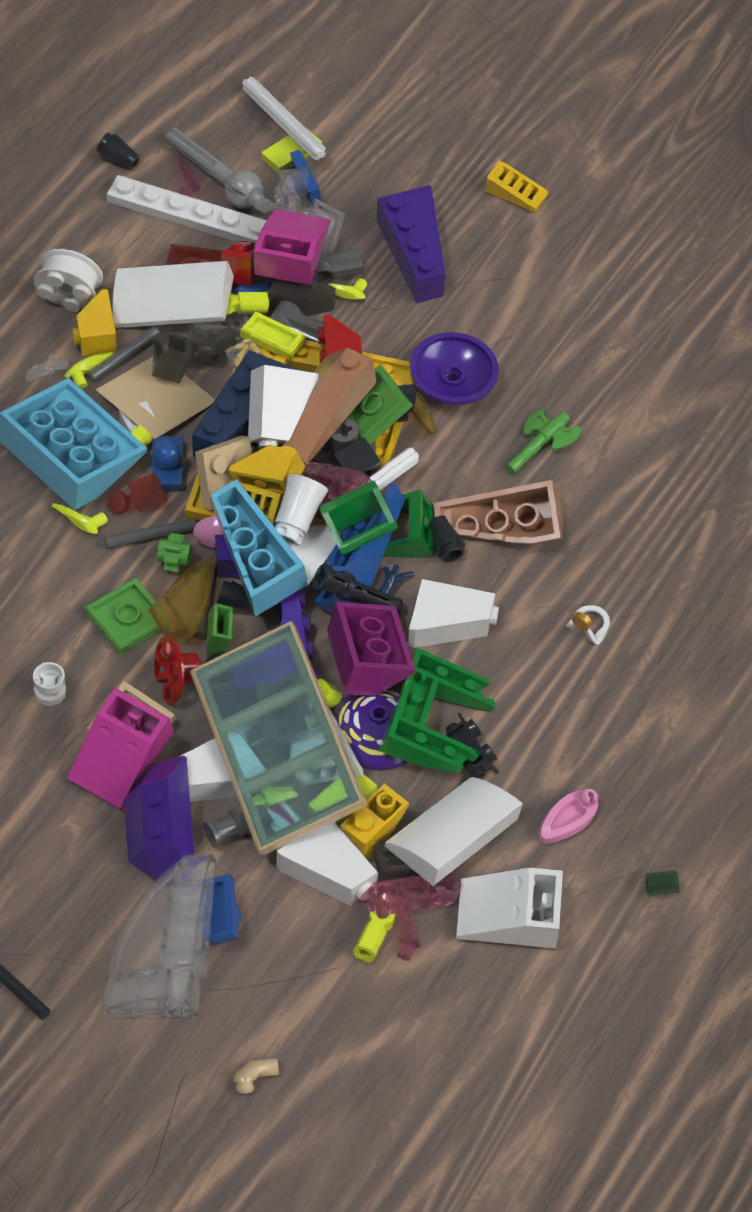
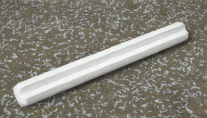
[242,77,326,160]

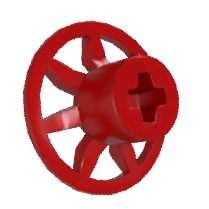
[154,636,202,705]

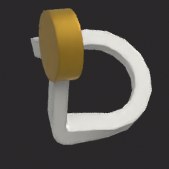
[566,605,610,645]

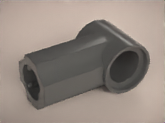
[311,249,364,285]
[270,301,323,342]

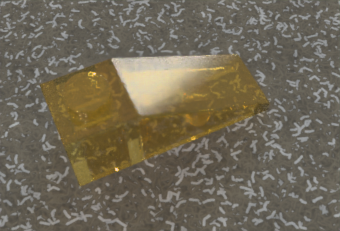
[148,555,216,640]

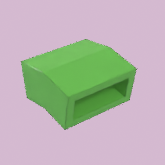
[206,603,233,657]

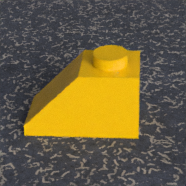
[72,289,117,357]
[228,445,305,495]

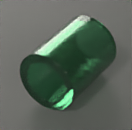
[645,870,679,897]

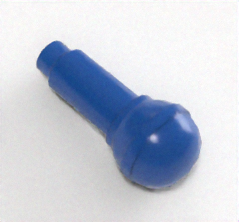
[231,281,273,295]

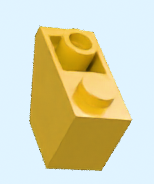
[341,783,409,860]

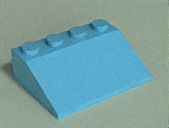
[0,378,147,510]

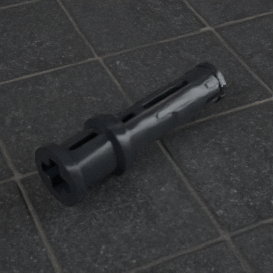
[313,563,403,615]

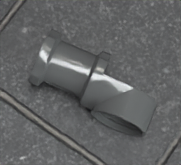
[203,805,274,849]

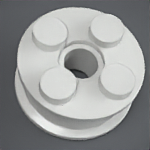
[34,249,103,312]

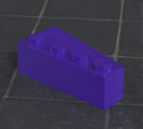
[376,185,445,303]

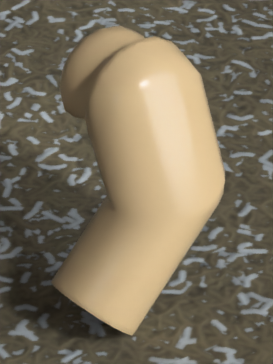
[233,1058,279,1094]

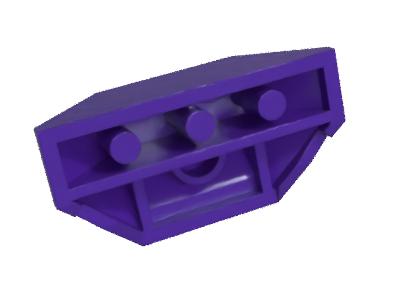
[124,756,197,889]

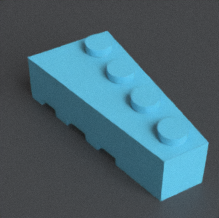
[211,479,308,617]

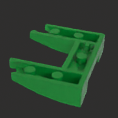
[379,647,495,773]

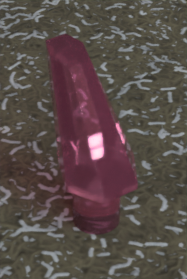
[397,912,421,960]

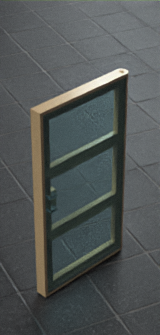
[190,621,367,855]

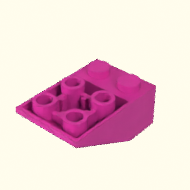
[254,209,331,285]
[67,688,174,810]

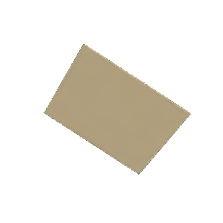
[96,353,215,439]

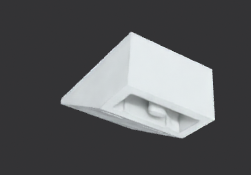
[456,868,563,948]

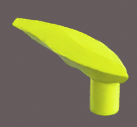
[311,278,367,300]
[64,352,114,390]
[52,503,108,534]

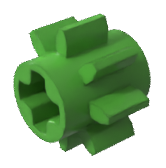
[157,533,192,572]

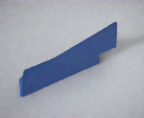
[315,482,404,614]

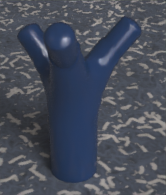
[379,564,414,595]

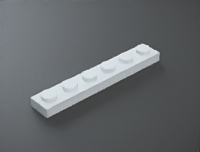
[107,175,266,246]

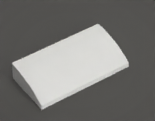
[112,261,234,328]
[385,777,523,886]

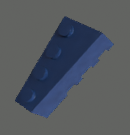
[192,350,301,457]

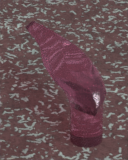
[177,156,201,196]

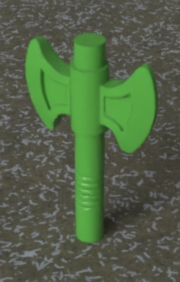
[505,409,582,474]

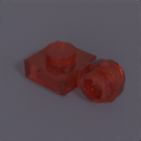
[106,472,167,515]

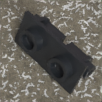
[445,712,499,779]

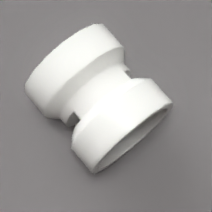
[33,662,66,706]

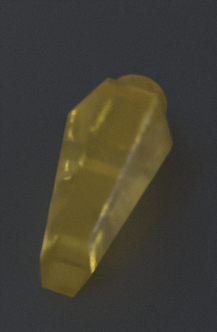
[412,392,438,434]

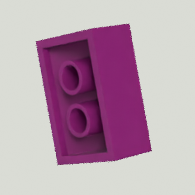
[327,602,415,696]

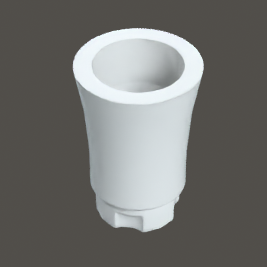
[274,474,328,546]

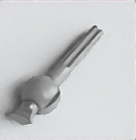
[165,128,276,213]

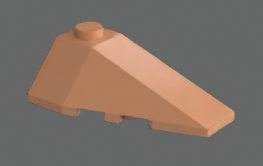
[283,348,377,466]
[433,480,563,545]

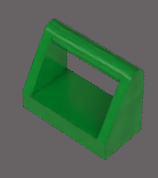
[319,480,398,556]
[383,490,434,558]

